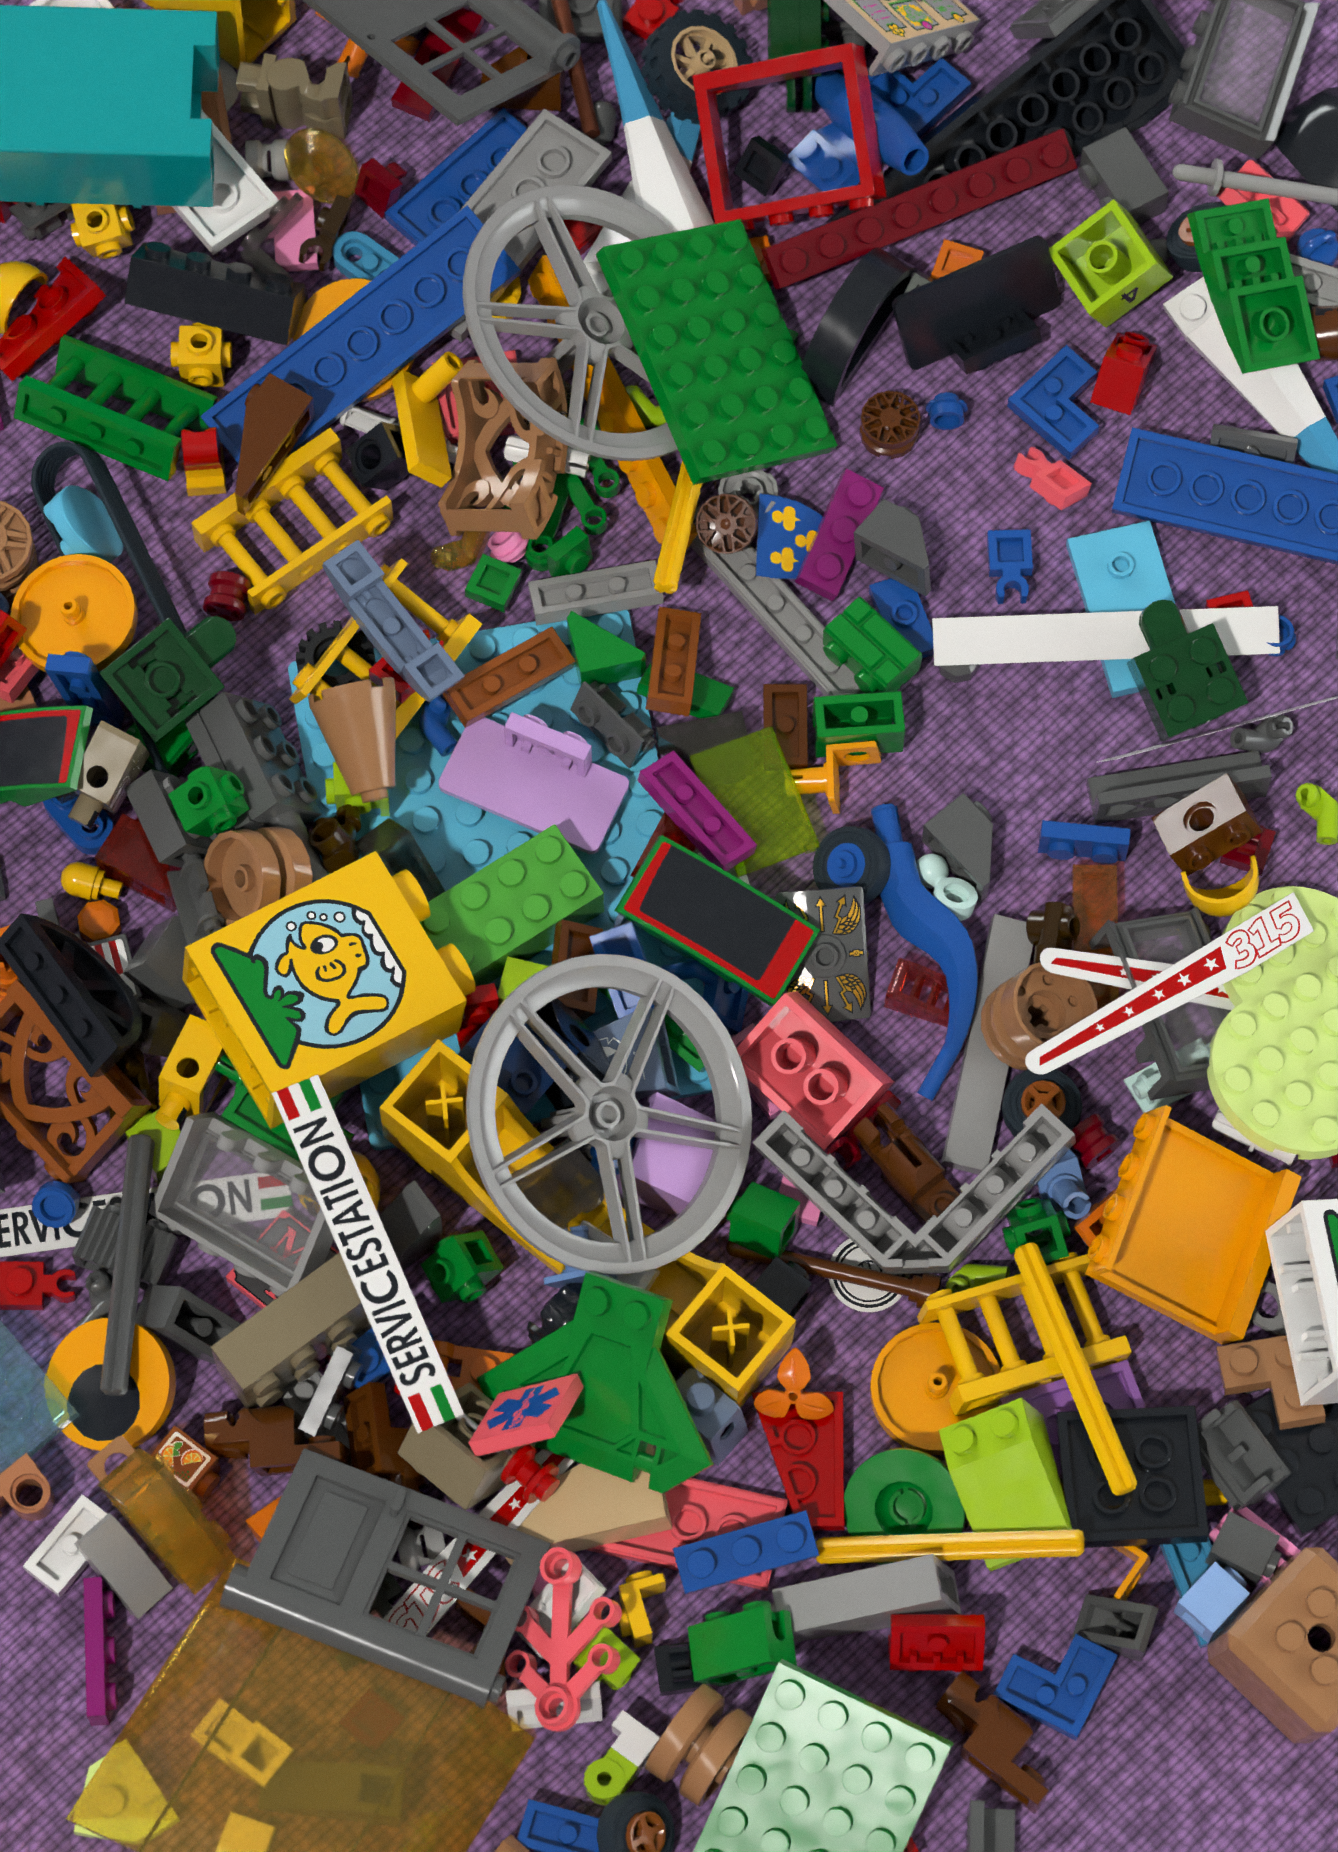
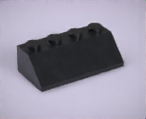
[124,242,309,346]

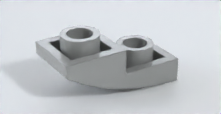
[74,1513,172,1619]

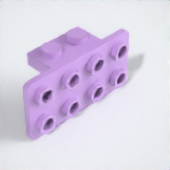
[438,712,629,854]

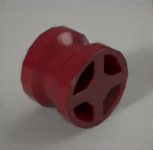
[202,571,252,621]
[1070,1113,1121,1170]

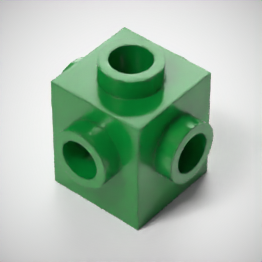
[168,766,249,837]
[1002,1198,1071,1265]
[421,1230,504,1303]

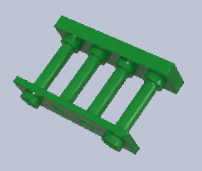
[14,334,217,481]

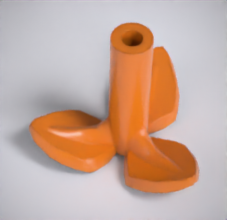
[754,1347,834,1420]

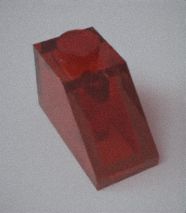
[95,814,177,913]

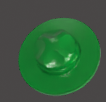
[844,1448,966,1565]

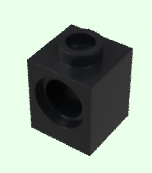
[345,422,410,491]
[752,1256,812,1318]

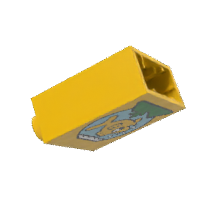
[182,851,476,1129]

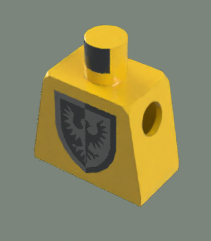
[155,1014,228,1130]

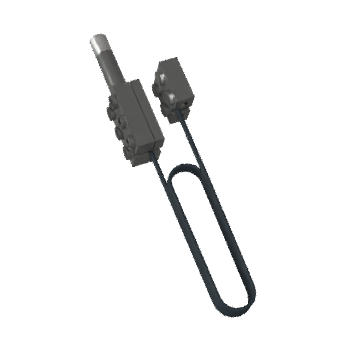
[31,442,329,883]

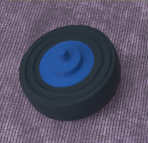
[813,826,891,904]

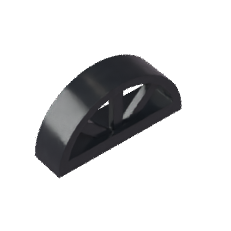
[801,247,919,407]
[0,913,143,1077]

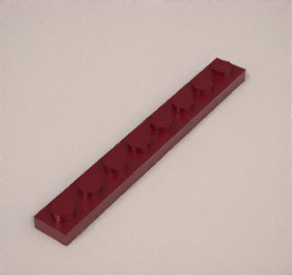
[761,128,1078,289]

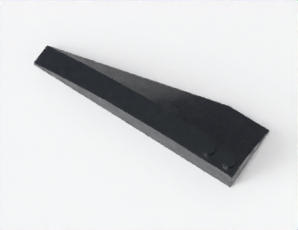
[824,0,1186,263]

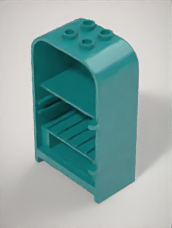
[0,5,220,209]

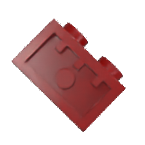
[888,1614,985,1672]

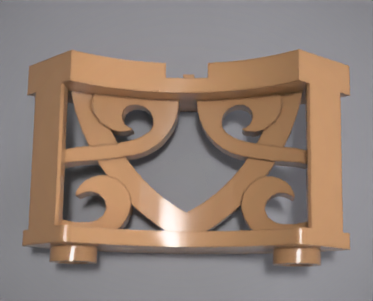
[438,358,568,539]

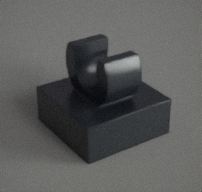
[733,135,791,196]
[654,1642,704,1696]

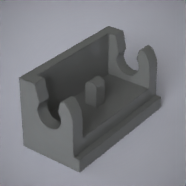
[1197,1399,1291,1511]

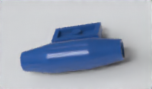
[787,70,929,192]

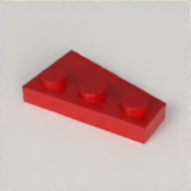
[0,257,106,382]
[751,1392,844,1531]

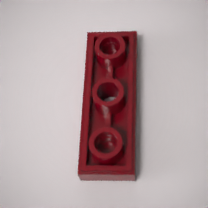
[391,8,484,122]

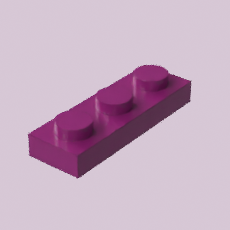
[794,468,884,601]
[637,750,757,871]
[83,1577,118,1726]

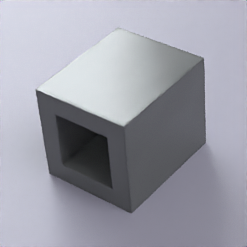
[1205,1511,1282,1587]

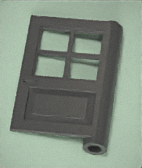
[303,0,581,126]
[219,1448,551,1709]

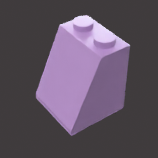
[594,1092,749,1217]

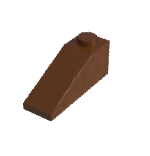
[235,373,315,516]

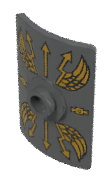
[775,886,871,1022]

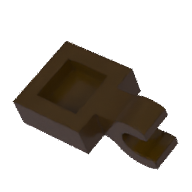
[298,194,353,272]

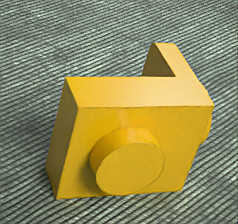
[618,1571,666,1649]

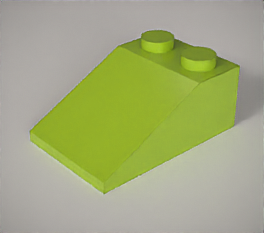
[939,1397,1072,1571]

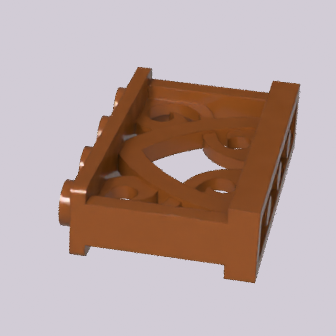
[0,979,153,1183]

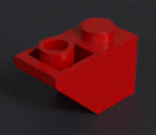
[1090,332,1158,415]

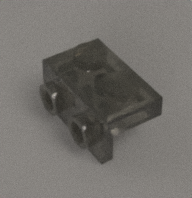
[516,1137,604,1229]

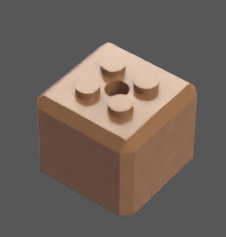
[1207,1547,1338,1743]

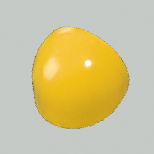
[0,261,48,334]
[1180,855,1259,917]

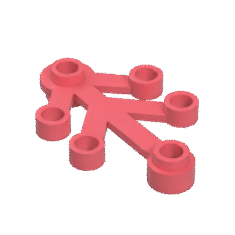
[505,1547,622,1732]

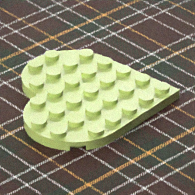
[1207,886,1338,1160]

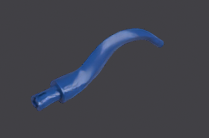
[871,803,978,1101]

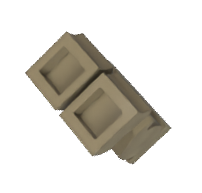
[236,53,354,141]

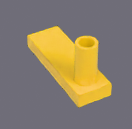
[392,352,463,488]

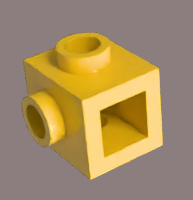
[70,203,135,259]
[170,322,232,387]

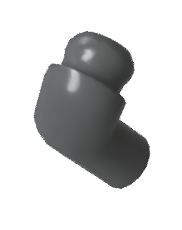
[1230,715,1293,753]
[75,1270,113,1328]

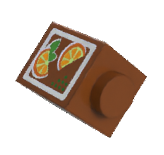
[145,1425,221,1505]

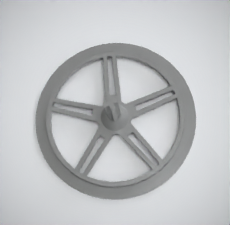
[463,185,678,461]
[466,954,752,1275]

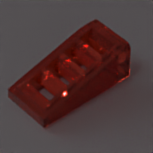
[884,958,949,1027]

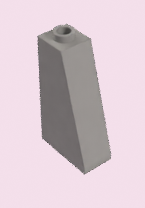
[771,1554,962,1642]

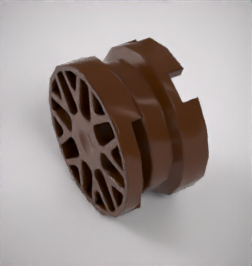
[859,391,920,459]
[696,494,758,554]

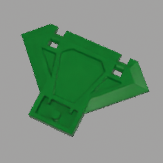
[477,1272,714,1494]

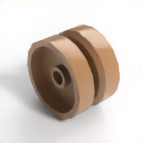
[204,826,313,926]
[645,1684,753,1807]

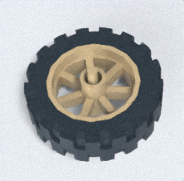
[641,9,753,124]

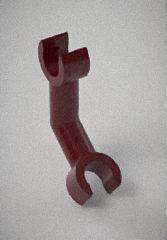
[827,1090,902,1171]

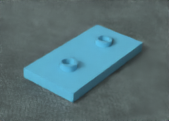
[1066,520,1175,698]

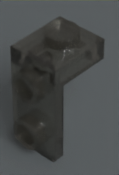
[240,192,304,276]

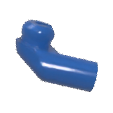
[419,694,458,757]

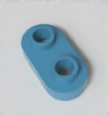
[332,231,399,281]

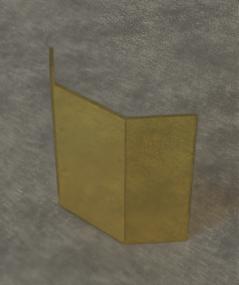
[66,1556,534,1852]

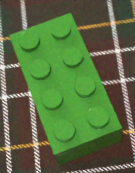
[420,824,604,986]

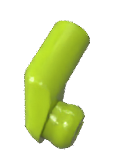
[625,385,667,428]
[1295,783,1338,845]
[945,1264,1010,1293]

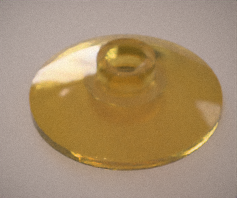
[284,128,359,204]

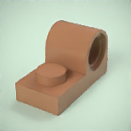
[0,1453,55,1521]

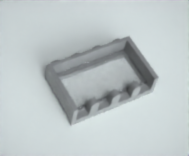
[148,1112,334,1296]

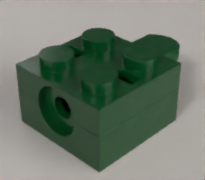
[767,0,829,113]
[1127,600,1249,742]
[100,616,236,742]

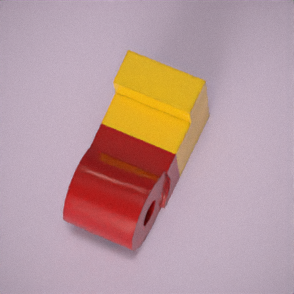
[181,427,226,496]

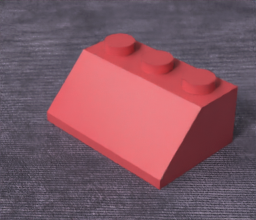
[736,991,894,1150]

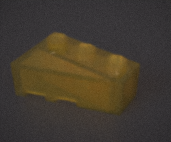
[97,1448,236,1595]

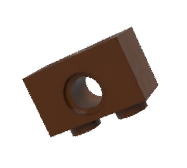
[1152,773,1263,876]

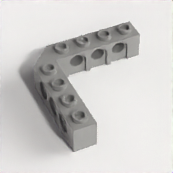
[752,1103,1076,1274]

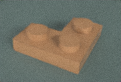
[1216,1335,1326,1430]

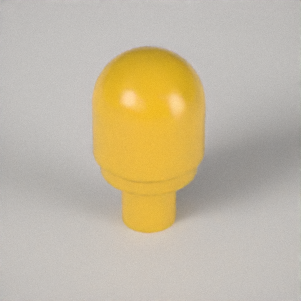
[60,862,123,901]

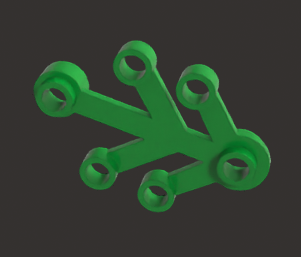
[502,418,621,571]

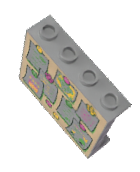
[824,0,981,77]

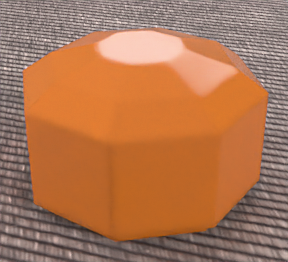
[77,900,122,943]

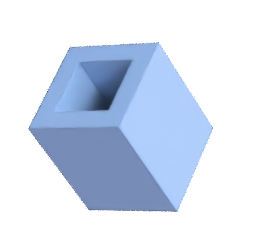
[1174,1562,1250,1643]

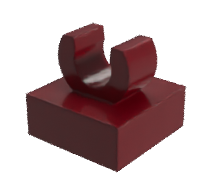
[354,158,407,219]
[1220,824,1276,876]

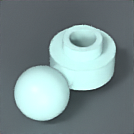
[917,854,978,921]

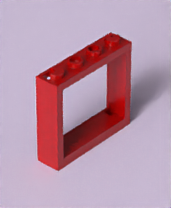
[692,42,887,232]

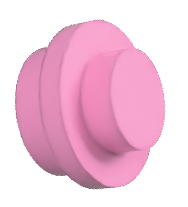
[488,532,529,564]

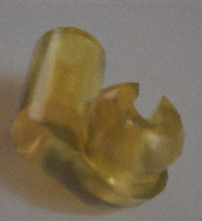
[431,531,487,571]

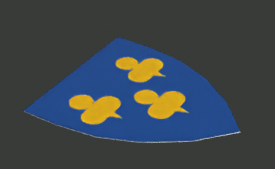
[756,493,823,579]

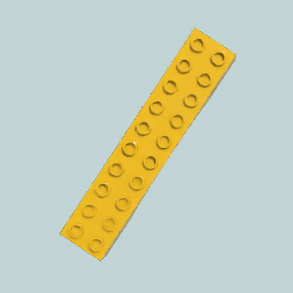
[379,1039,796,1408]

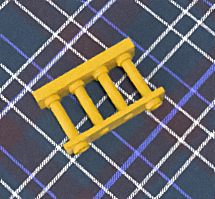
[191,428,394,615]
[289,558,482,739]
[917,1252,1132,1417]

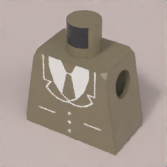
[68,720,150,829]

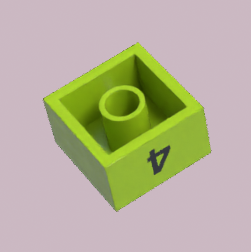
[1049,199,1173,328]

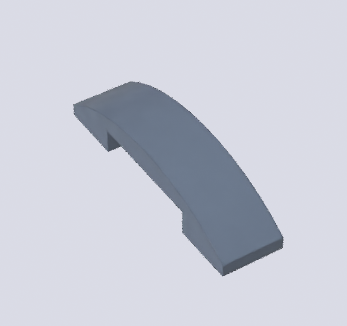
[322,540,465,702]

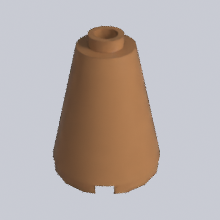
[308,677,396,803]

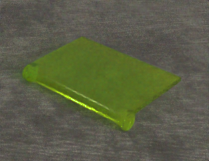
[689,727,820,878]

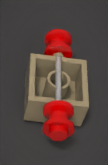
[394,1376,560,1511]

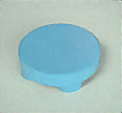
[44,485,124,563]

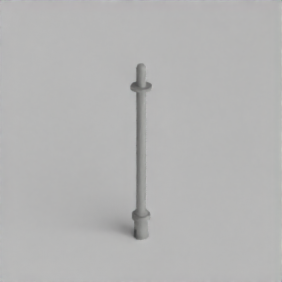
[1173,158,1338,206]

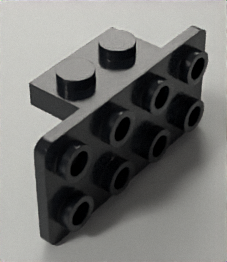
[892,235,1061,375]

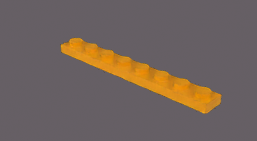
[528,255,698,550]

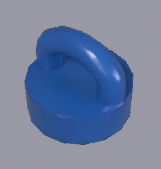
[1296,229,1338,266]
[32,1180,81,1228]

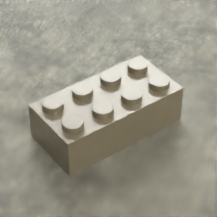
[211,1252,372,1409]

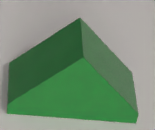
[567,611,646,687]

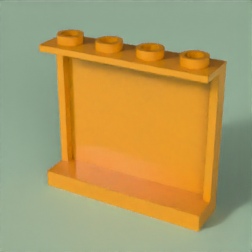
[1085,1105,1302,1345]

